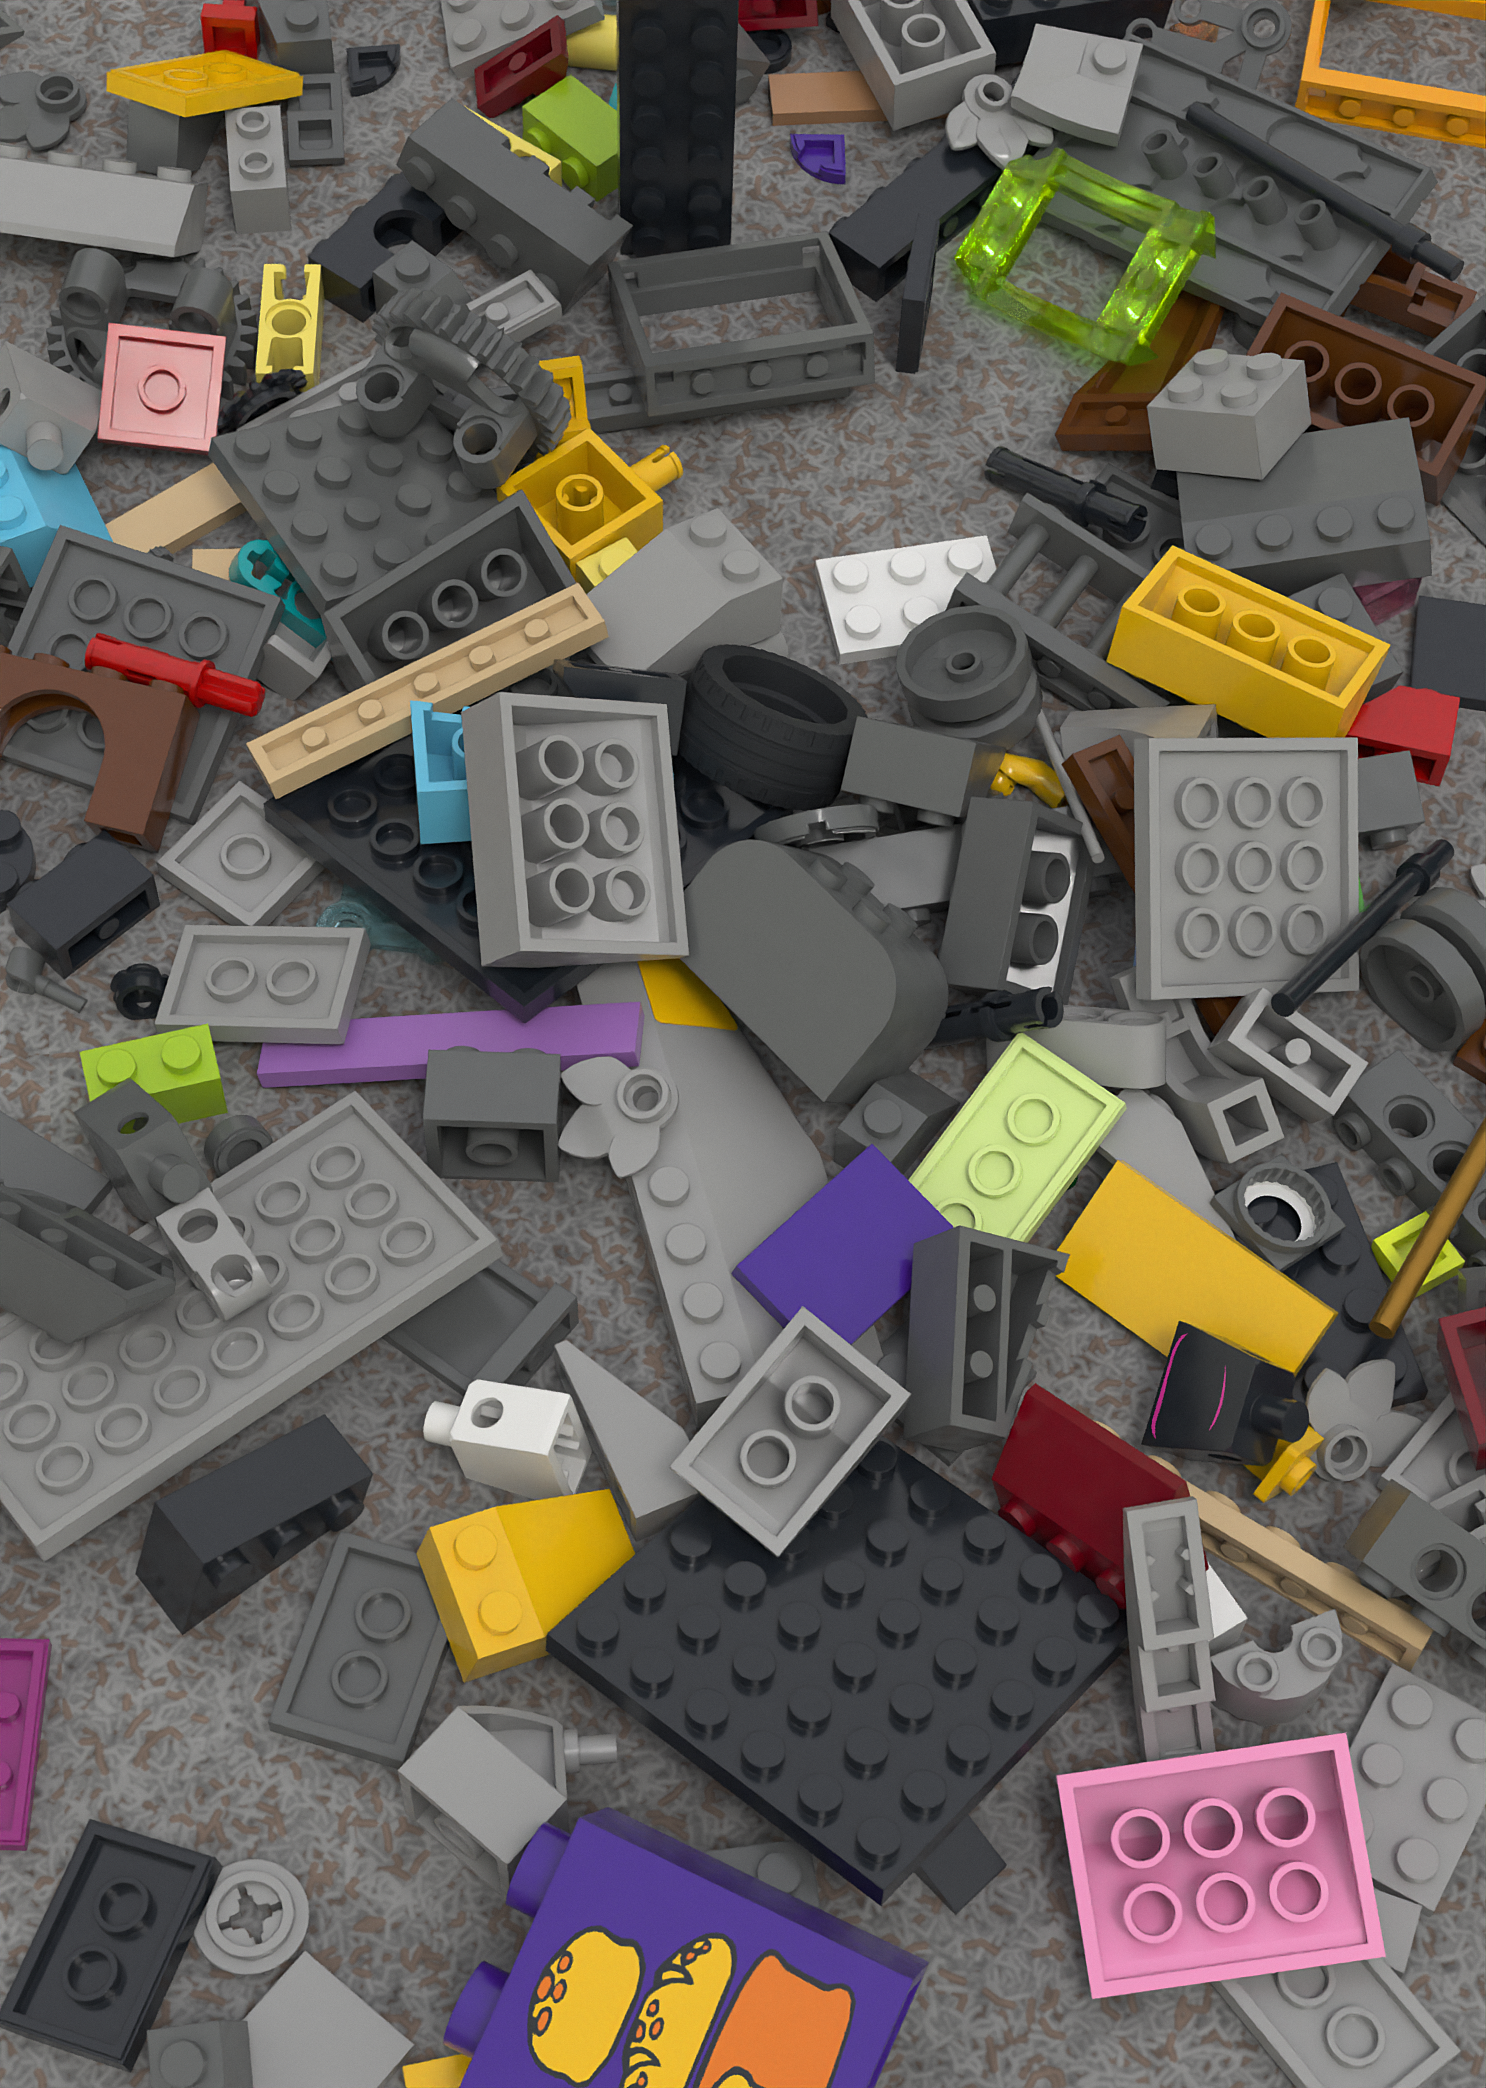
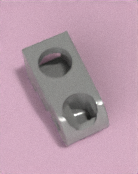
[156,1187,272,1322]

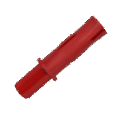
[85,633,266,717]

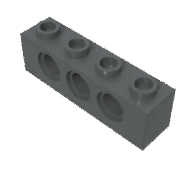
[1332,1049,1486,1268]
[1343,1478,1486,1667]

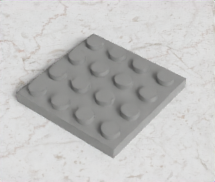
[1134,738,1359,1000]

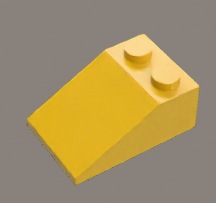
[416,1489,635,1683]

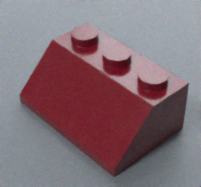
[992,1383,1209,1610]

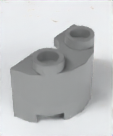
[1210,1609,1343,1727]

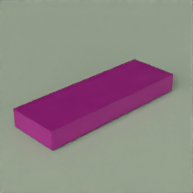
[0,1638,52,1851]

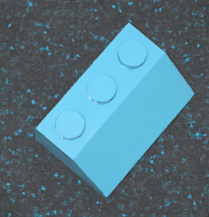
[0,444,113,587]

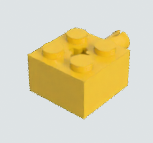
[496,428,683,581]

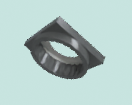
[1209,1153,1346,1272]

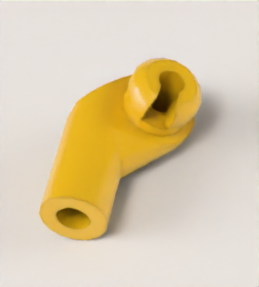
[990,753,1069,809]

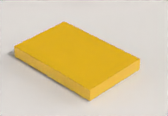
[106,50,303,117]

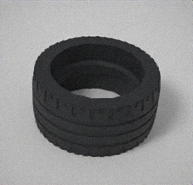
[678,644,868,811]

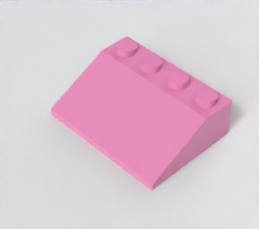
[1056,1733,1386,1999]

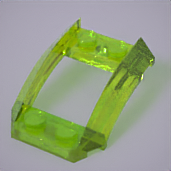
[954,147,1216,366]

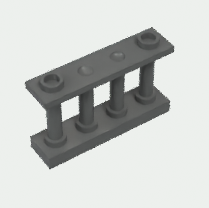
[945,493,1169,711]

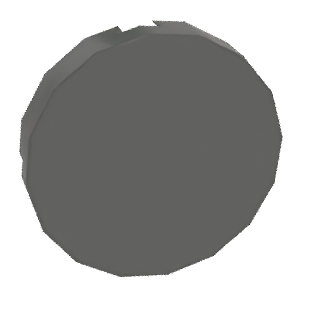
[753,804,879,850]

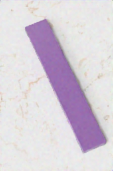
[257,1001,645,1088]

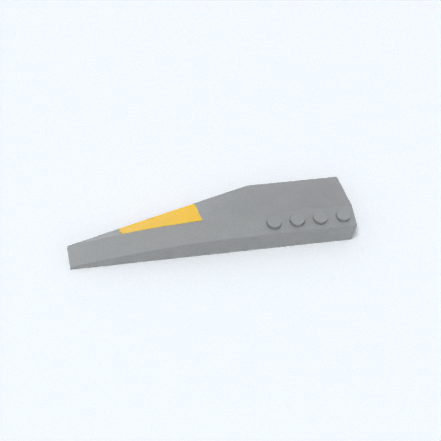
[572,958,884,1433]

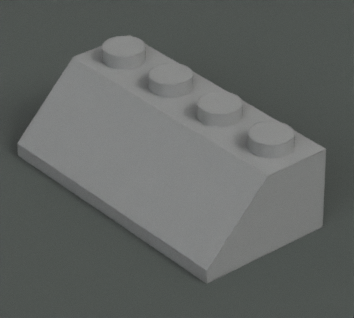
[0,143,208,257]

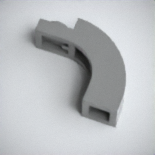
[1109,966,1285,1164]

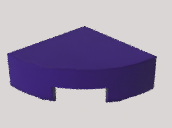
[790,134,846,185]

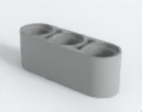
[986,1004,1166,1089]

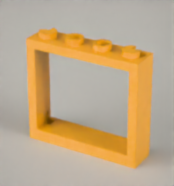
[1295,0,1486,149]

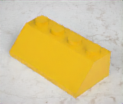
[1106,545,1391,738]

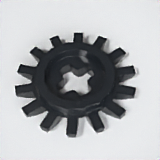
[217,369,307,435]

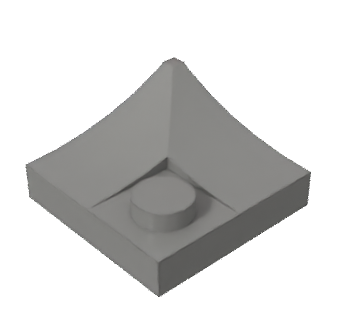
[1011,24,1143,147]

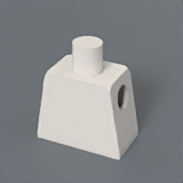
[423,1379,592,1500]

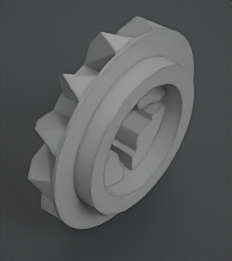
[194,1859,309,1979]

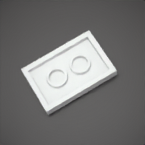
[815,535,996,665]

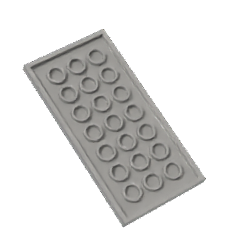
[0,1091,503,1562]

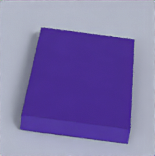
[731,1144,954,1345]

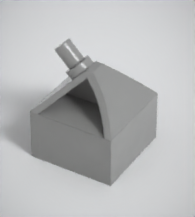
[398,1706,617,1900]

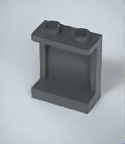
[381,1259,579,1397]

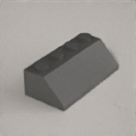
[320,489,576,693]

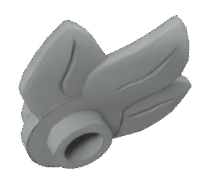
[945,74,1053,173]
[558,1056,680,1179]
[1305,1359,1424,1482]

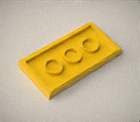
[1056,1160,1339,1377]

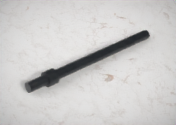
[1185,101,1464,282]
[1271,839,1454,1017]

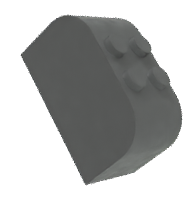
[680,840,949,1104]

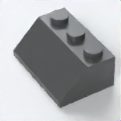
[937,797,1101,1005]

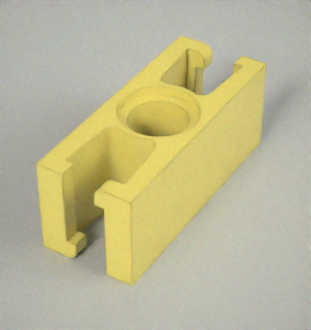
[255,264,325,393]

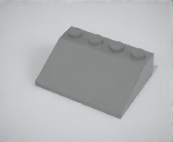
[461,692,689,968]

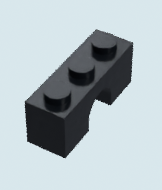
[308,171,463,323]

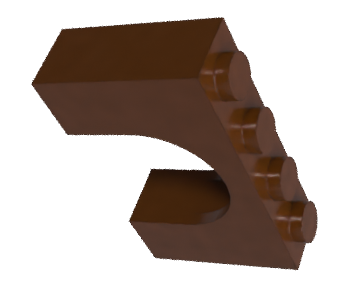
[0,644,200,852]

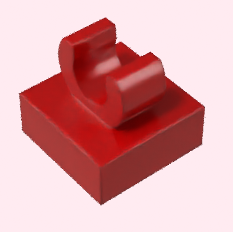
[200,0,261,60]

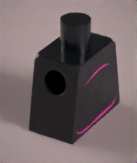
[1141,1321,1309,1466]

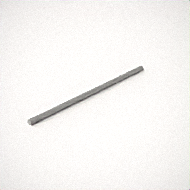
[1036,709,1105,863]

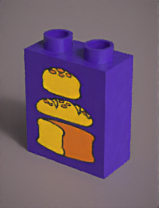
[443,1807,929,2088]

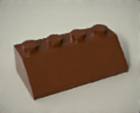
[1246,292,1486,506]

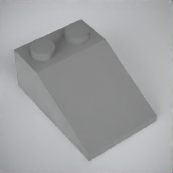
[584,508,783,675]
[669,1306,911,1558]

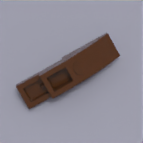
[1341,245,1477,338]

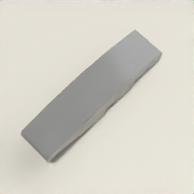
[1123,1496,1216,1762]

